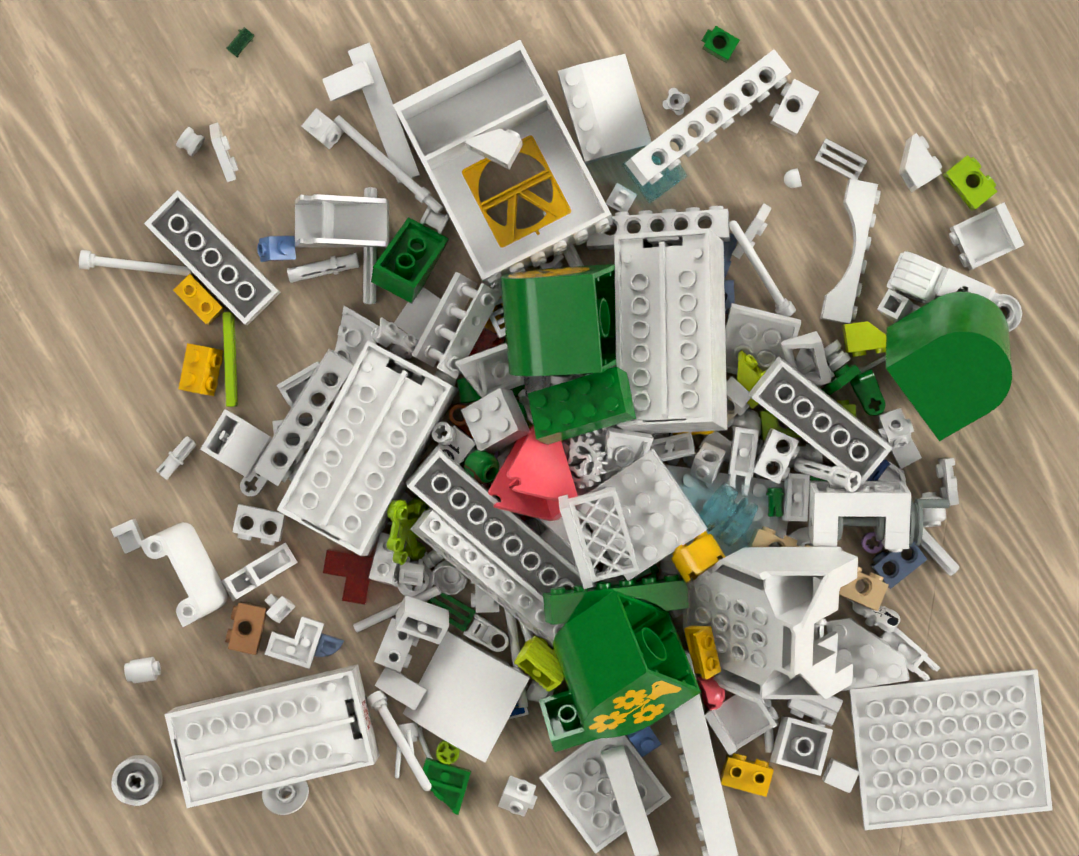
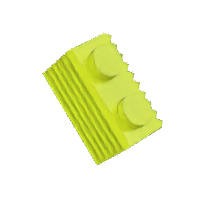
[514,635,564,692]

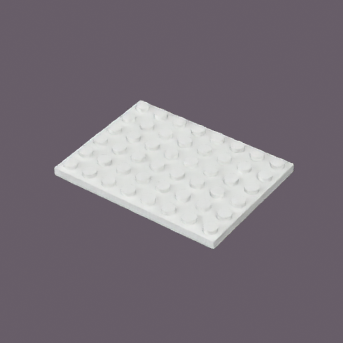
[849,669,1053,830]

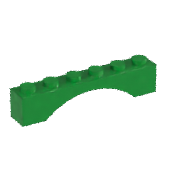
[543,574,689,625]

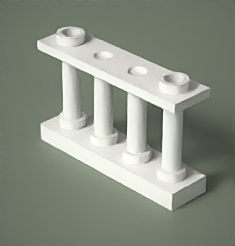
[412,272,501,379]

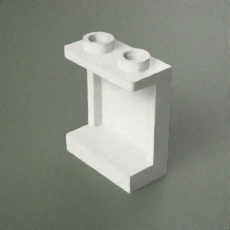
[949,202,1024,271]
[704,694,779,756]

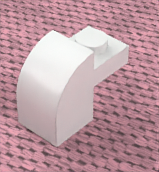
[877,289,921,322]

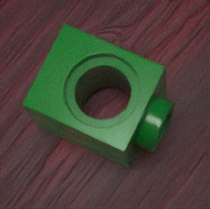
[701,26,740,63]

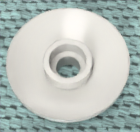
[262,780,309,815]

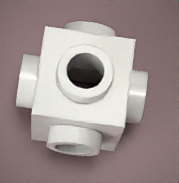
[878,408,914,448]
[498,776,537,816]

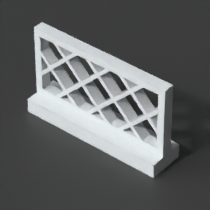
[558,487,639,589]

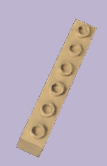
[747,526,889,611]

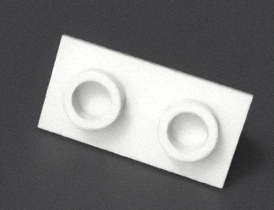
[371,317,418,359]

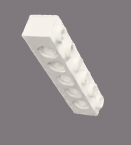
[587,206,730,250]
[254,348,354,486]

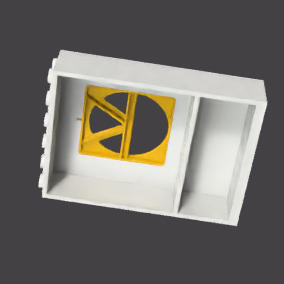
[393,40,613,289]

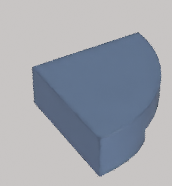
[314,633,344,657]

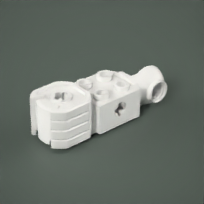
[887,251,1022,332]

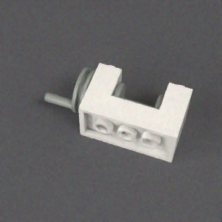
[808,481,950,552]

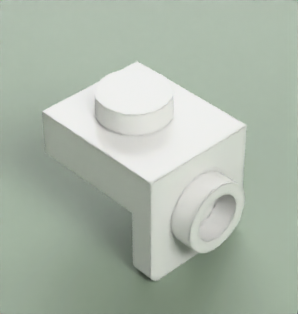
[301,108,344,149]

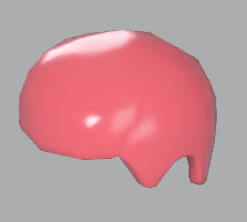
[696,675,725,710]

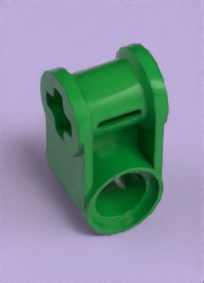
[850,369,886,416]

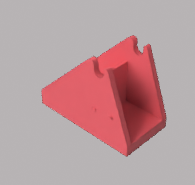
[488,425,578,521]

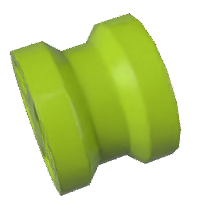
[436,740,460,764]

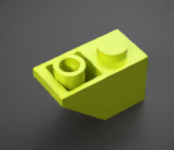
[842,321,886,357]
[737,350,766,409]

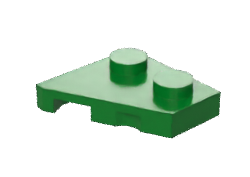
[821,364,861,395]
[423,757,471,815]

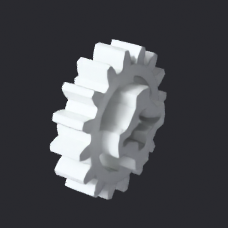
[563,436,608,488]

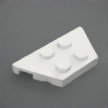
[455,343,527,398]

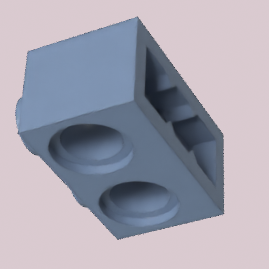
[870,541,928,589]

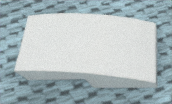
[375,667,427,710]

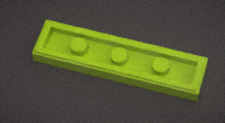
[223,312,238,407]

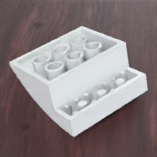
[403,630,530,762]

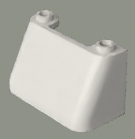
[139,522,228,627]

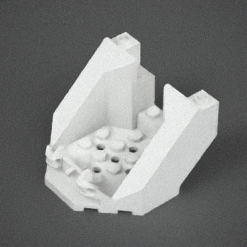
[683,547,858,702]

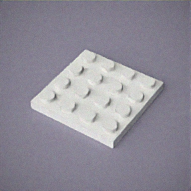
[576,449,707,581]
[539,735,671,854]

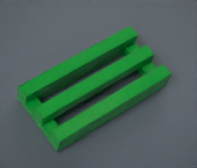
[427,593,476,632]

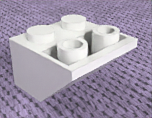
[899,133,942,193]
[200,409,272,478]

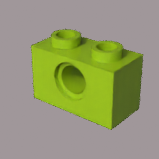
[943,155,998,211]

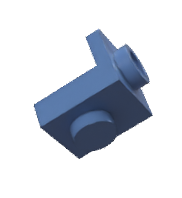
[257,236,296,262]
[627,726,662,757]

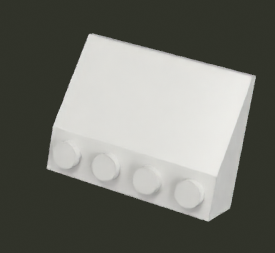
[557,54,651,164]

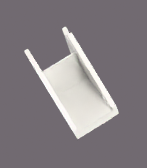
[295,194,389,248]

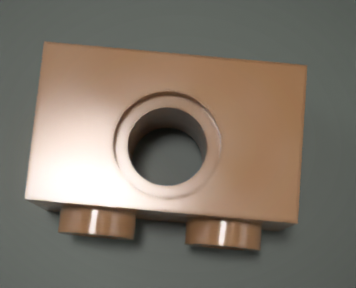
[225,601,268,655]

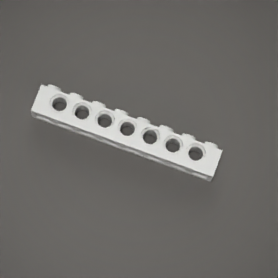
[625,50,792,186]
[410,509,567,649]

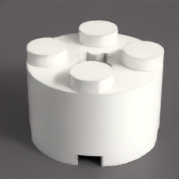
[111,755,163,806]

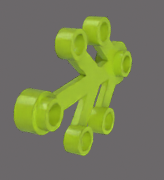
[387,499,426,565]

